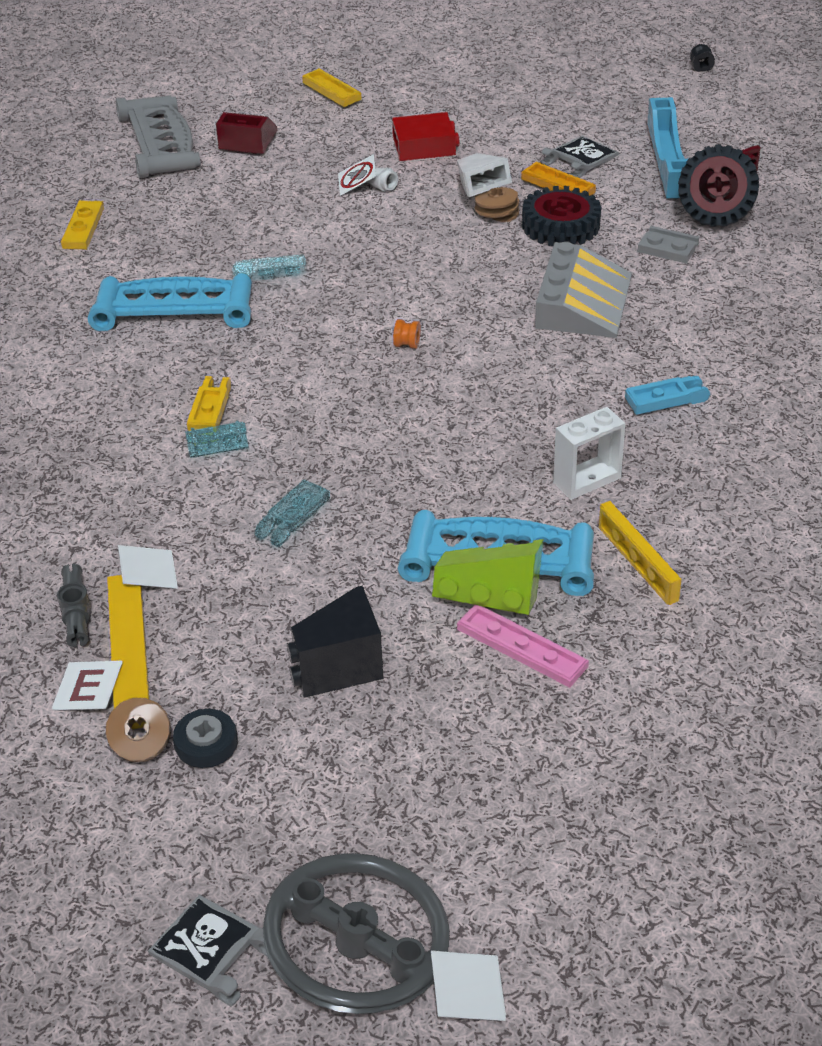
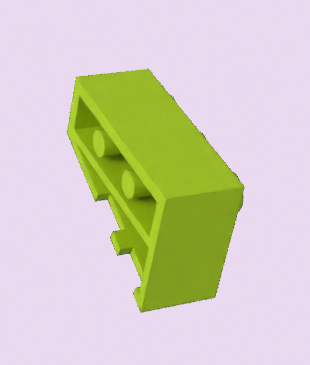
[432,539,544,615]

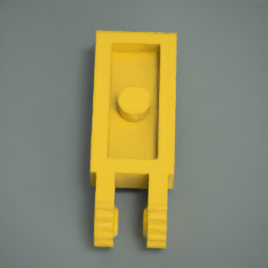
[187,376,231,433]

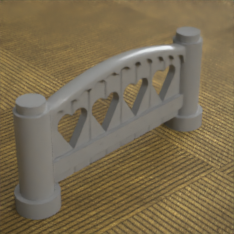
[116,95,200,179]

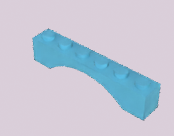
[647,97,689,198]

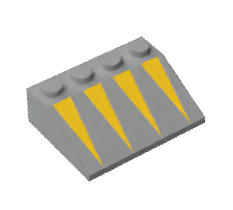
[535,242,632,338]

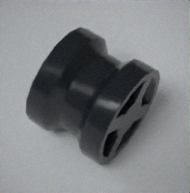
[689,44,715,72]

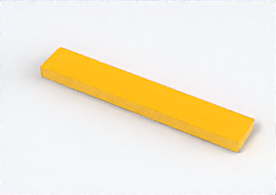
[107,575,150,729]

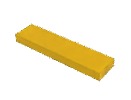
[598,501,682,605]

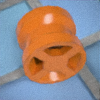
[393,319,421,349]

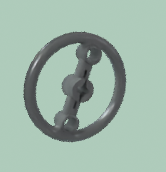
[263,853,450,1014]

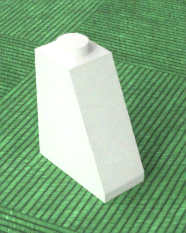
[457,153,512,197]

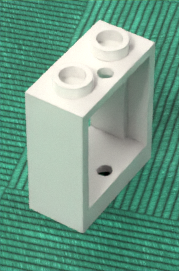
[553,407,625,500]

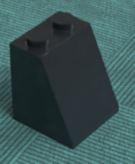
[287,585,384,698]

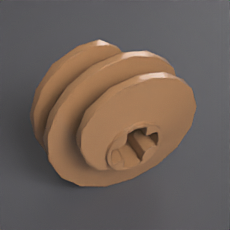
[474,187,519,222]
[106,698,171,762]

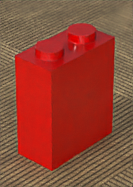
[392,112,460,161]

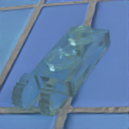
[231,254,306,277]
[254,479,330,547]

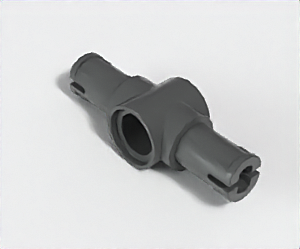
[57,564,92,647]

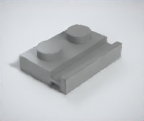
[637,226,700,264]

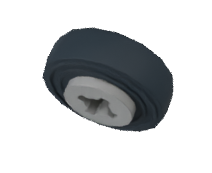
[173,708,238,768]

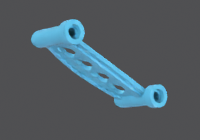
[88,273,252,331]
[398,510,594,596]

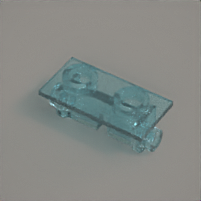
[185,420,249,458]

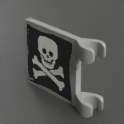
[541,136,619,178]
[148,895,268,1006]

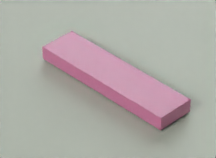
[457,605,589,688]

